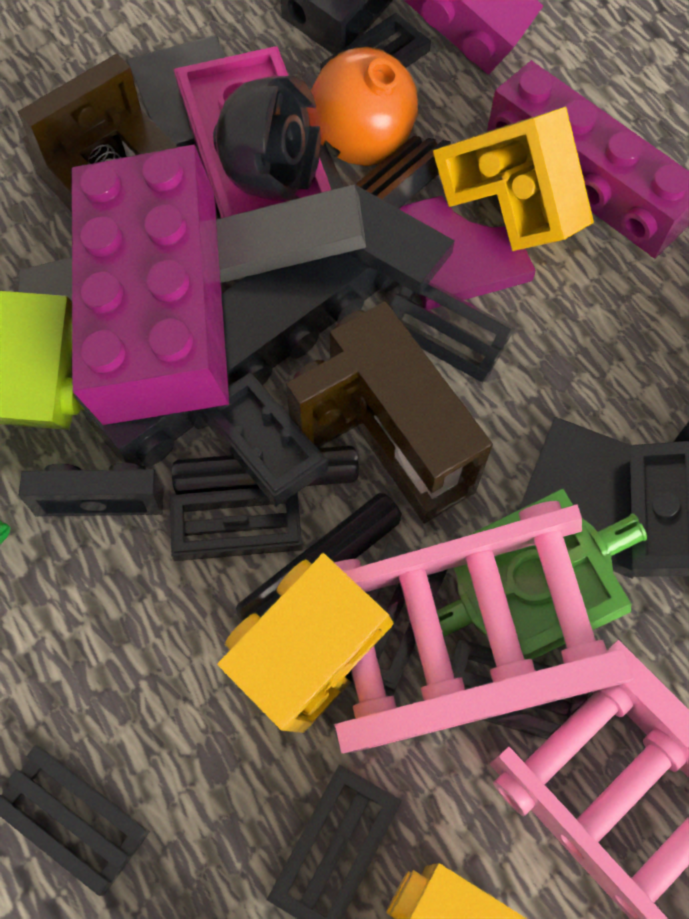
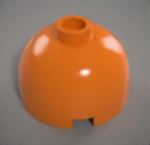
[307,47,418,166]

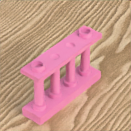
[335,501,634,754]
[490,640,689,919]

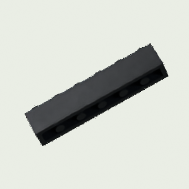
[74,252,400,466]

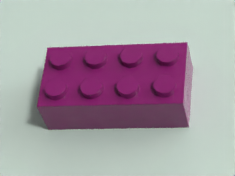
[72,145,229,425]

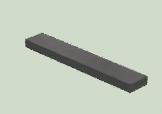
[18,184,366,300]

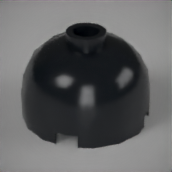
[213,76,321,201]

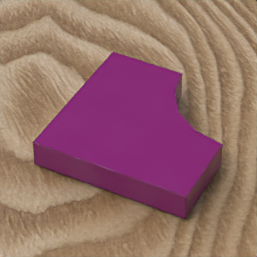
[399,195,536,310]

